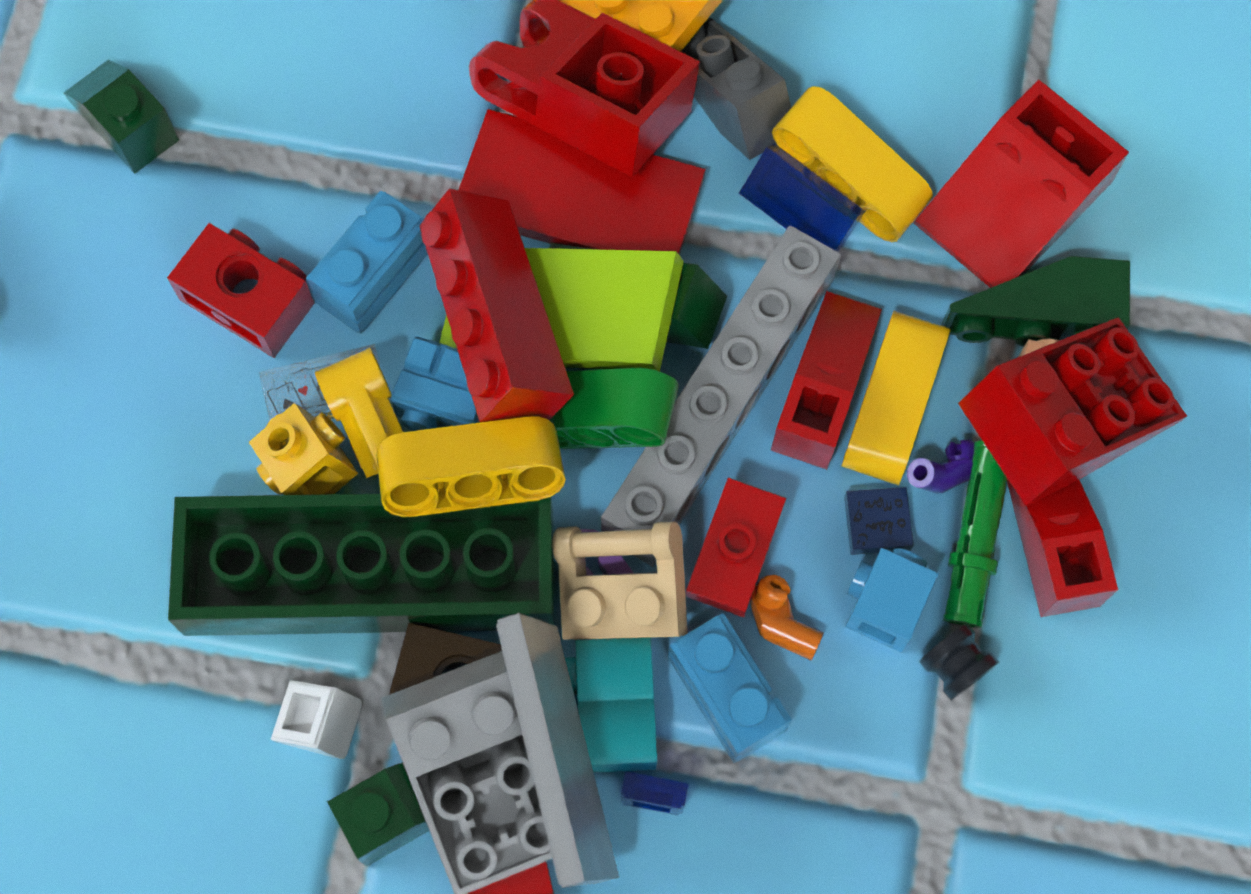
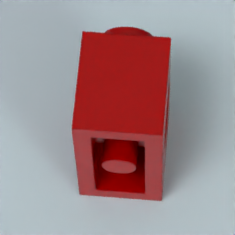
[167,223,315,358]

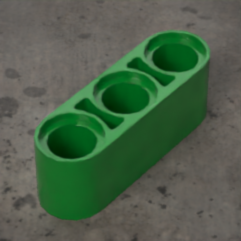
[549,368,679,449]

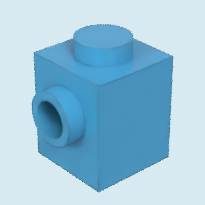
[845,547,939,652]

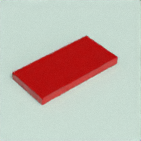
[458,109,706,255]

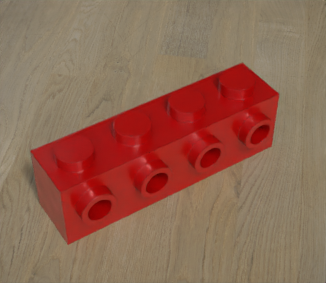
[419,188,574,422]

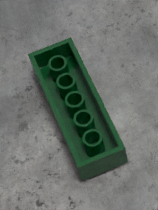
[168,494,554,636]

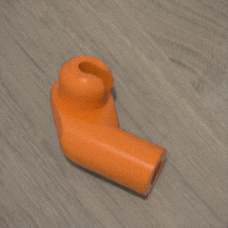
[750,575,824,661]

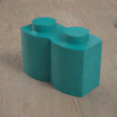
[565,638,657,773]

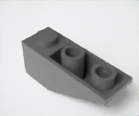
[681,17,791,160]

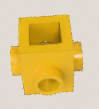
[249,403,358,495]

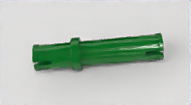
[942,441,1007,628]

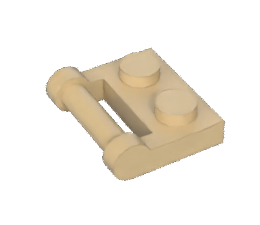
[552,522,688,640]

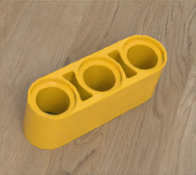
[772,86,933,242]
[841,310,950,486]
[376,417,566,517]

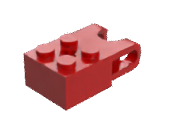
[469,0,700,177]

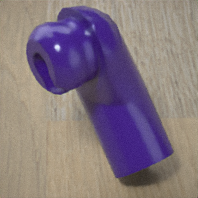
[907,440,975,493]

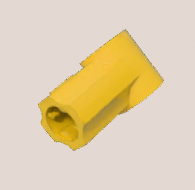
[314,348,403,478]

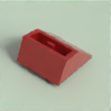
[914,79,1129,288]
[958,317,1187,506]

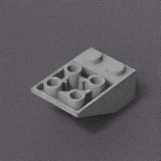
[382,651,553,894]

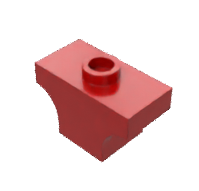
[685,478,786,618]

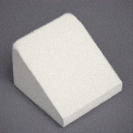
[271,680,362,759]

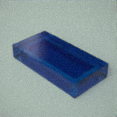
[739,143,866,253]

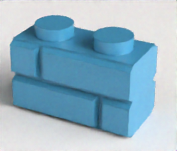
[306,190,428,334]
[391,336,480,431]
[668,613,792,763]

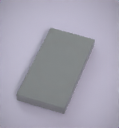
[496,613,620,888]

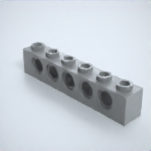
[601,225,841,567]

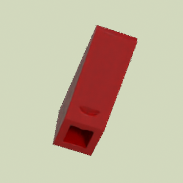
[771,291,882,470]
[1007,479,1118,617]

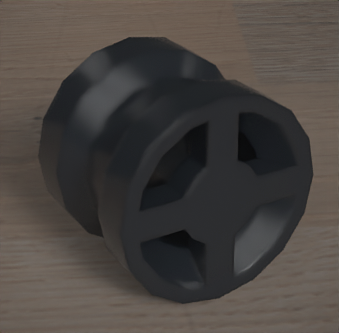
[919,623,999,701]

